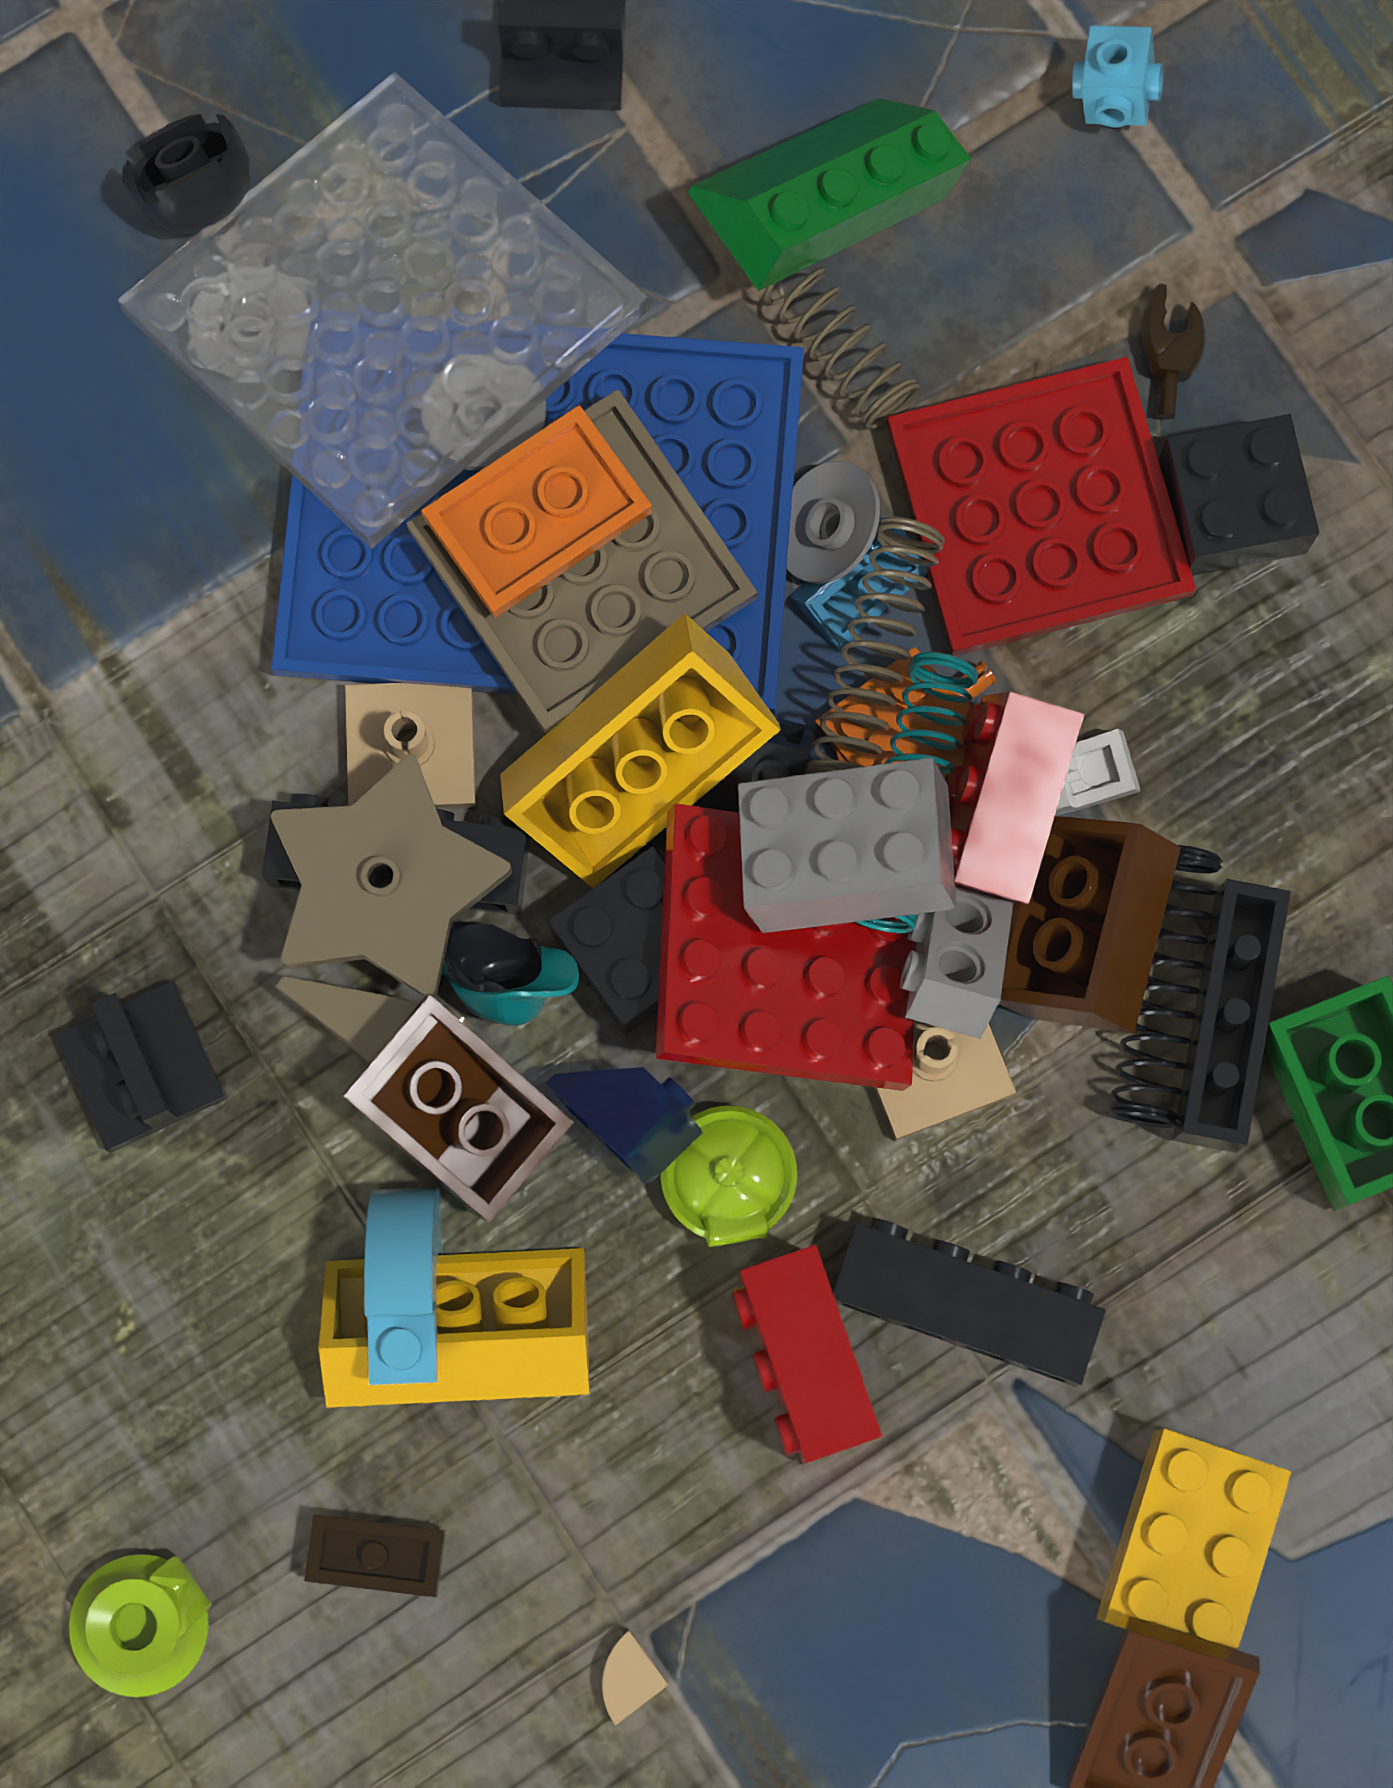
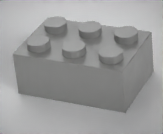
[738,758,957,933]

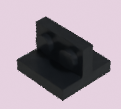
[498,0,626,111]
[55,981,228,1153]

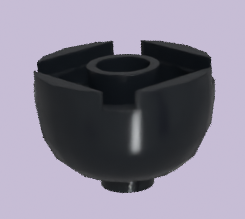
[122,114,250,233]

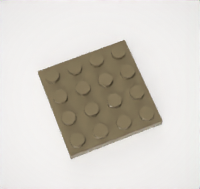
[406,389,758,735]

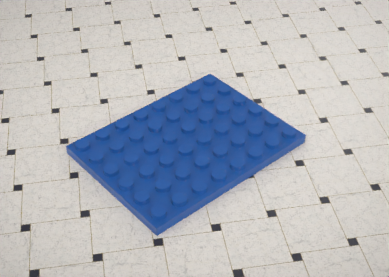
[271,309,804,715]

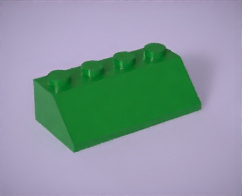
[688,98,971,291]

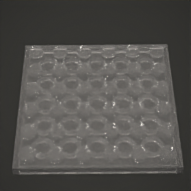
[118,72,649,549]

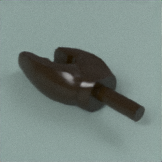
[1141,283,1205,419]

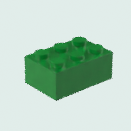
[1264,975,1393,1212]

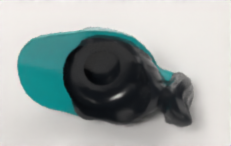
[441,922,579,1026]

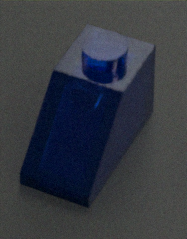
[546,1067,703,1186]

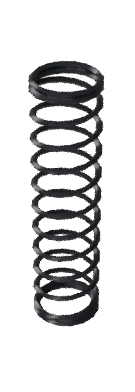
[1108,845,1223,1128]

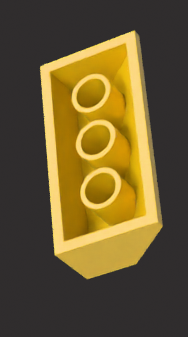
[500,613,781,888]
[319,1248,589,1408]

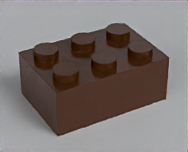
[999,816,1181,1034]

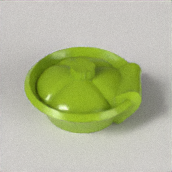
[660,1106,797,1247]
[69,1554,212,1697]

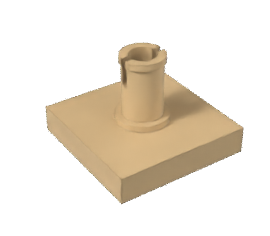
[345,683,477,809]
[874,1020,1016,1141]

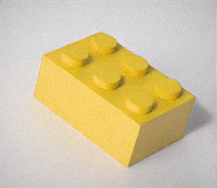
[1096,1428,1292,1650]

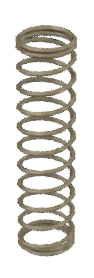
[708,223,920,429]
[805,517,945,775]

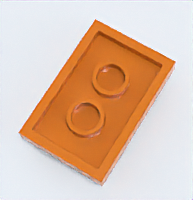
[421,405,653,618]

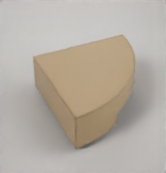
[602,1630,669,1726]

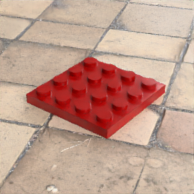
[886,356,1196,656]
[656,803,915,1091]

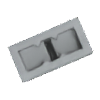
[900,886,1013,1039]

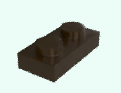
[304,1514,446,1598]

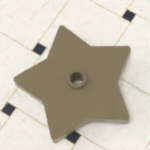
[271,754,512,998]

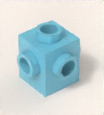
[1072,26,1163,127]

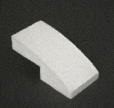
[1055,729,1141,816]

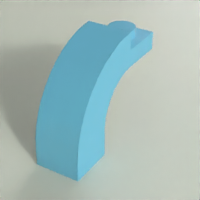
[364,1187,443,1385]

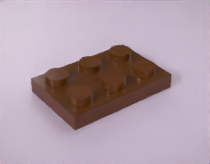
[1067,1616,1260,1788]

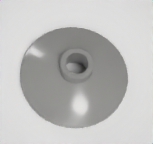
[787,461,880,584]

